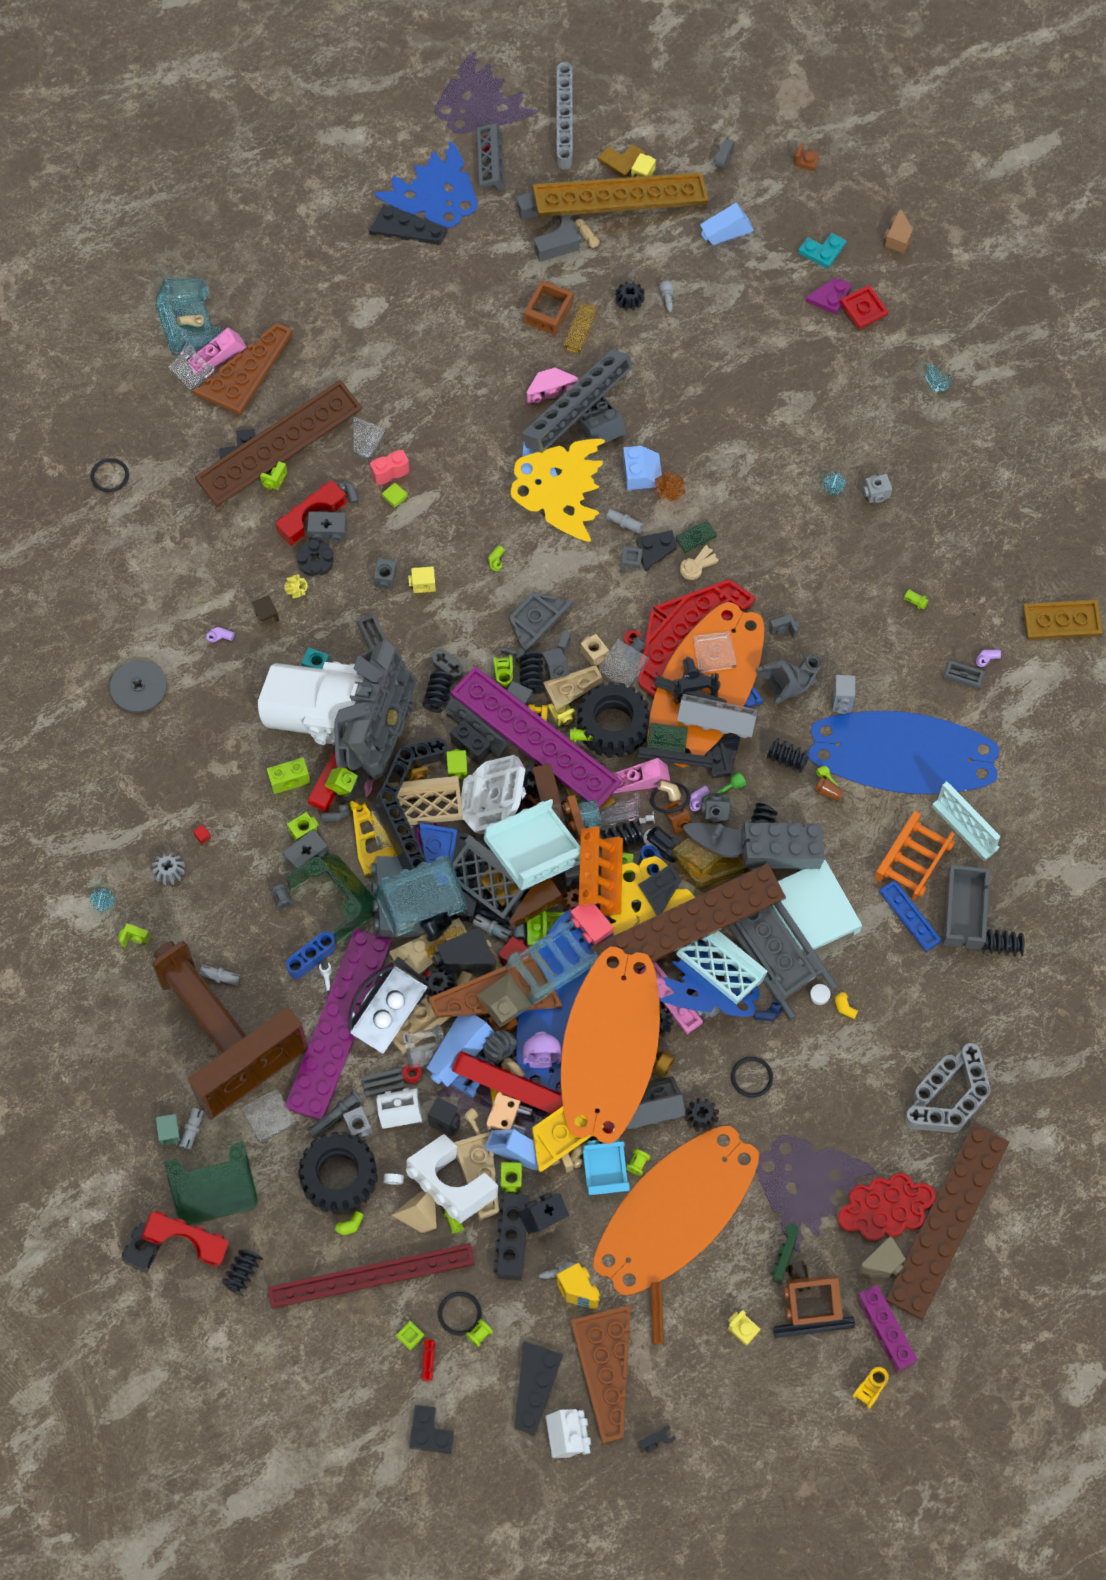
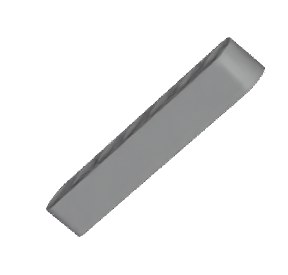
[557,62,572,170]

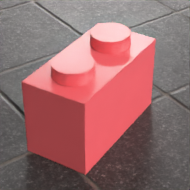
[570,904,614,946]

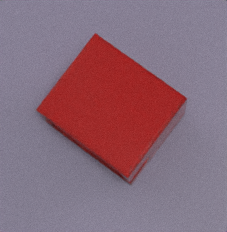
[193,825,211,844]

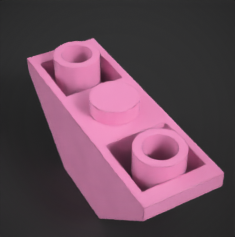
[527,368,579,404]

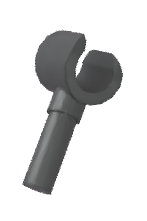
[501,647,525,662]

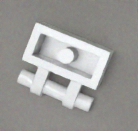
[377,1088,422,1129]
[546,1409,591,1458]

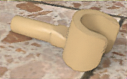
[465,1108,481,1136]

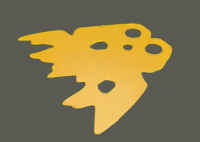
[511,439,605,542]
[610,856,717,936]

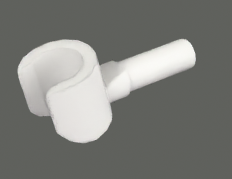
[319,963,332,992]

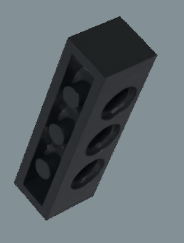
[493,1193,529,1281]

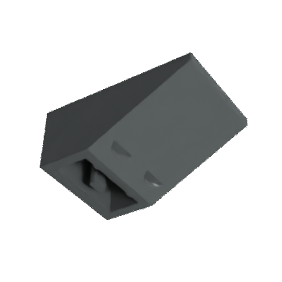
[576,396,626,446]

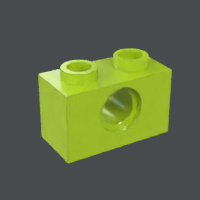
[267,758,311,794]

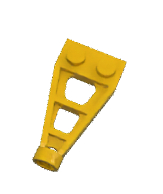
[349,798,397,877]

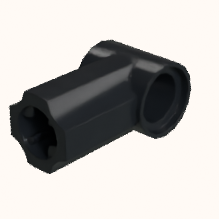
[646,826,685,863]

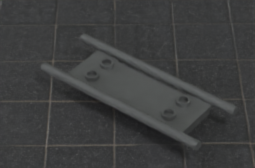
[706,868,838,1020]

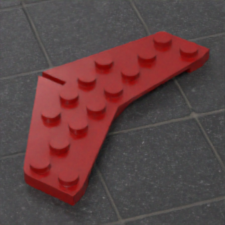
[638,580,756,698]

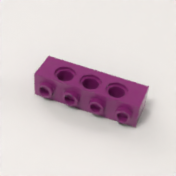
[857,1285,918,1374]

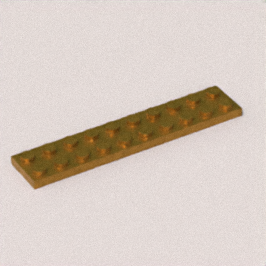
[532,172,709,217]

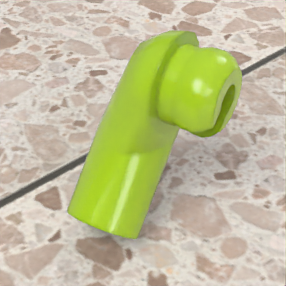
[488,545,505,571]
[335,1211,364,1235]

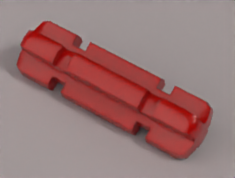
[421,1339,435,1381]

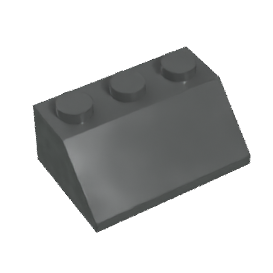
[626,1076,686,1130]

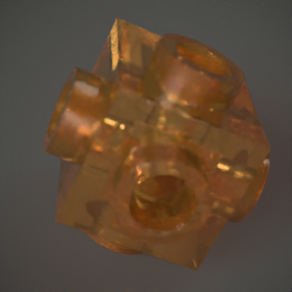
[655,471,685,501]

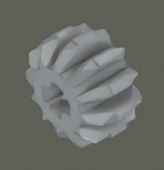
[152,852,185,886]

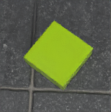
[382,483,408,508]
[395,1321,425,1351]

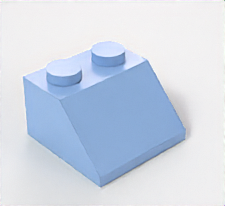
[623,446,663,490]

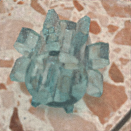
[823,472,847,495]
[89,887,115,911]

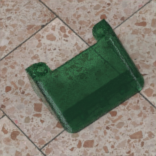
[164,1141,258,1225]

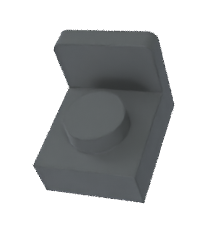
[769,614,800,638]

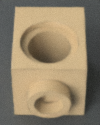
[580,634,609,666]

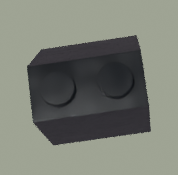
[432,927,496,973]

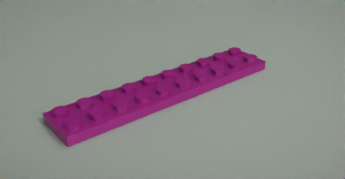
[451,666,622,810]
[285,928,392,1120]

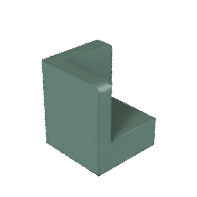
[156,1114,181,1146]

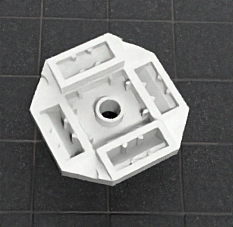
[461,755,528,835]

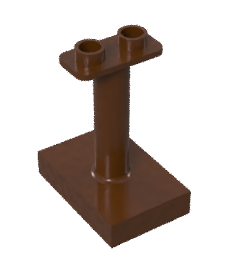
[152,941,308,1120]

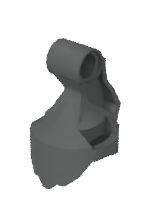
[755,654,822,704]

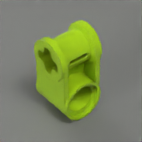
[493,655,513,690]

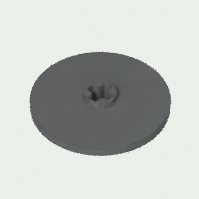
[110,660,167,713]

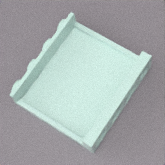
[484,799,580,891]
[772,860,862,954]

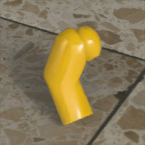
[835,992,858,1019]

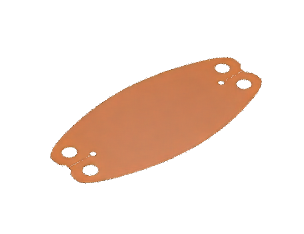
[647,602,764,767]
[561,947,660,1144]
[593,1126,759,1295]

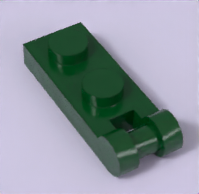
[771,1224,799,1284]

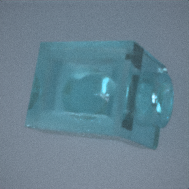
[924,364,952,392]

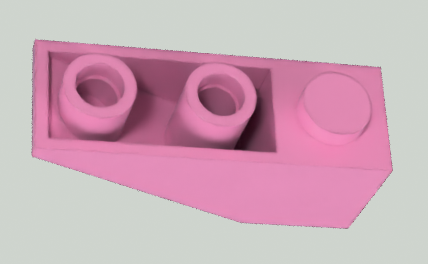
[188,328,246,374]
[612,758,670,794]

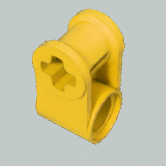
[852,1367,888,1409]

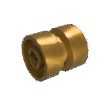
[653,1046,676,1078]

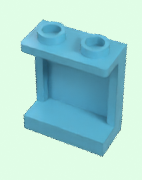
[582,1138,630,1195]

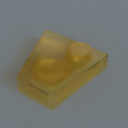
[425,926,465,957]

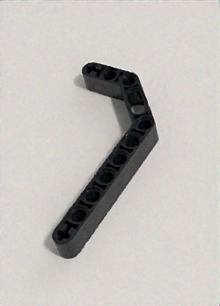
[374,738,448,914]

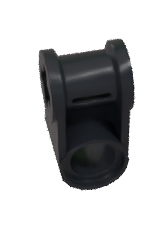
[419,909,452,942]

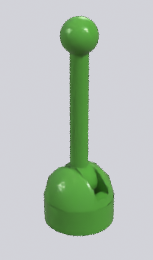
[703,772,747,801]

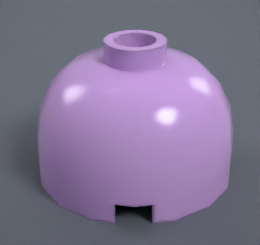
[523,1032,562,1069]

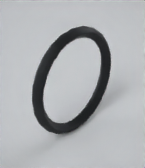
[90,458,129,492]
[650,782,690,813]
[731,1057,773,1097]
[438,1292,482,1335]

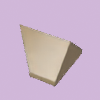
[392,1191,437,1233]

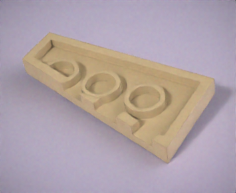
[389,918,467,975]
[454,1131,499,1220]

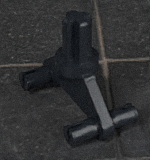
[672,657,721,704]

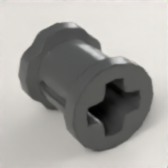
[271,884,294,910]

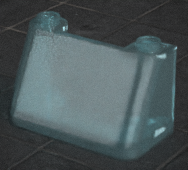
[155,278,223,354]

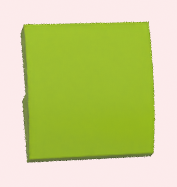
[527,911,566,949]

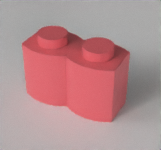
[370,450,409,485]

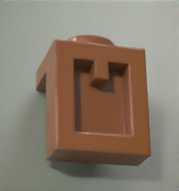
[793,143,820,171]
[662,800,692,834]

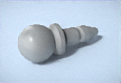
[659,280,674,312]
[539,1262,575,1279]

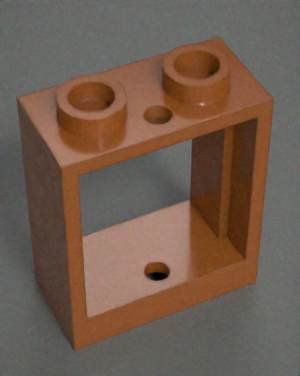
[523,280,574,335]
[783,1275,843,1325]

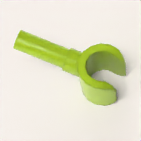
[816,766,839,787]

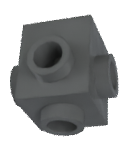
[701,793,730,822]

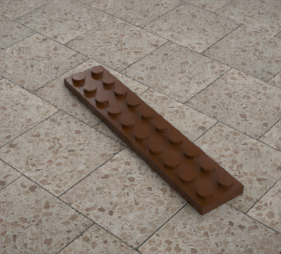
[195,379,362,507]
[591,863,786,977]
[886,1123,1010,1320]

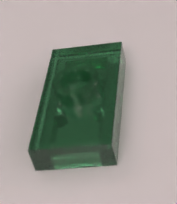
[676,520,717,553]

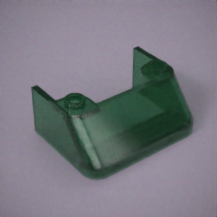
[286,854,375,944]

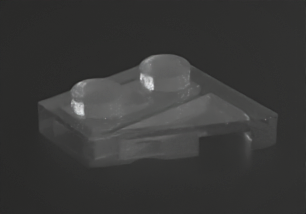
[353,417,386,461]
[601,792,641,826]

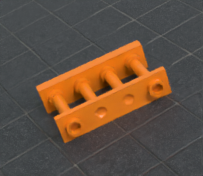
[874,811,955,902]
[579,826,623,916]

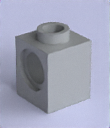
[343,1107,372,1141]

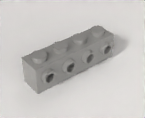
[677,694,758,738]

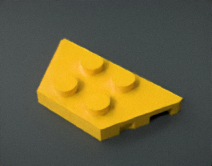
[532,1106,604,1172]

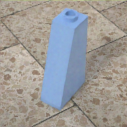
[427,1015,495,1087]

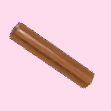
[651,1282,664,1344]

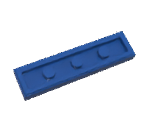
[879,880,942,952]

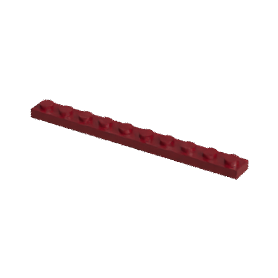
[268,1243,475,1309]

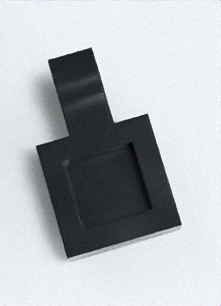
[638,1426,676,1453]

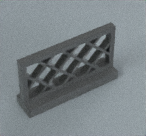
[445,835,530,919]

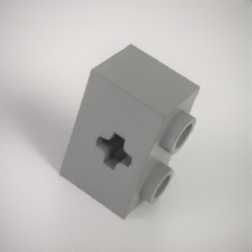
[832,675,855,714]

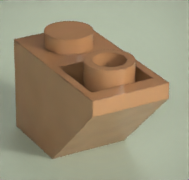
[884,210,913,253]

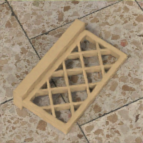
[383,776,463,825]

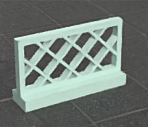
[932,782,1001,861]
[676,931,768,1005]

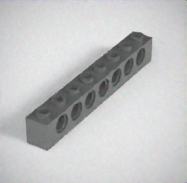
[522,349,632,453]

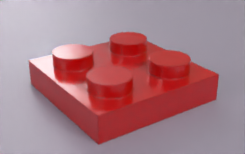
[839,285,889,330]

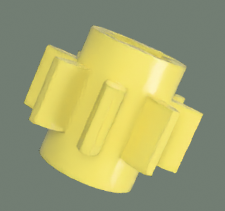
[284,574,307,598]

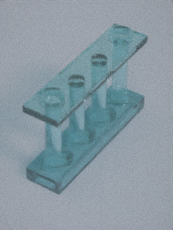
[505,920,599,1005]

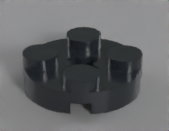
[296,539,334,576]

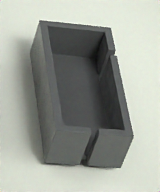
[741,822,825,869]
[943,865,990,950]

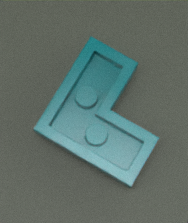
[798,233,846,269]

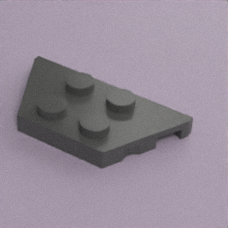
[509,592,573,653]

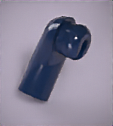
[755,1001,782,1021]

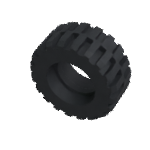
[577,682,650,758]
[298,1132,378,1214]

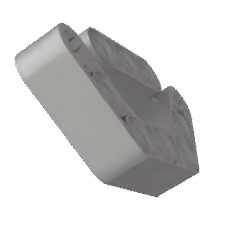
[904,1043,991,1133]

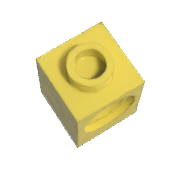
[631,153,656,177]
[408,566,436,593]

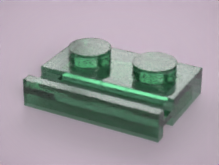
[647,723,688,753]

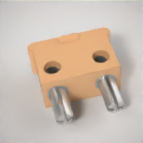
[487,1092,532,1134]

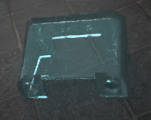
[376,855,468,937]

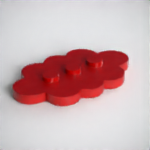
[837,1173,936,1242]

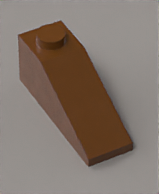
[532,763,565,823]
[509,878,562,931]

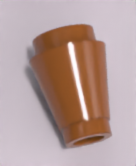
[814,777,844,801]

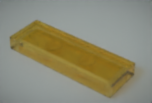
[564,302,598,353]

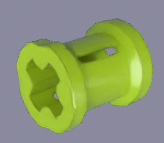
[626,1149,650,1176]
[465,1319,493,1347]

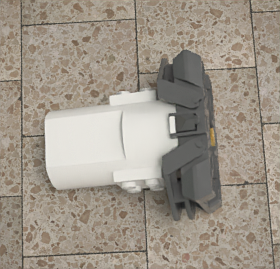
[258,640,417,780]

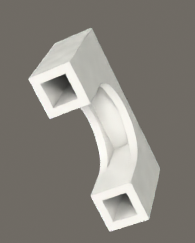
[406,1134,498,1223]

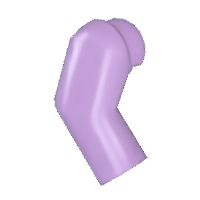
[206,627,235,642]
[976,649,1001,667]
[689,785,710,811]

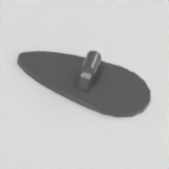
[683,823,744,858]

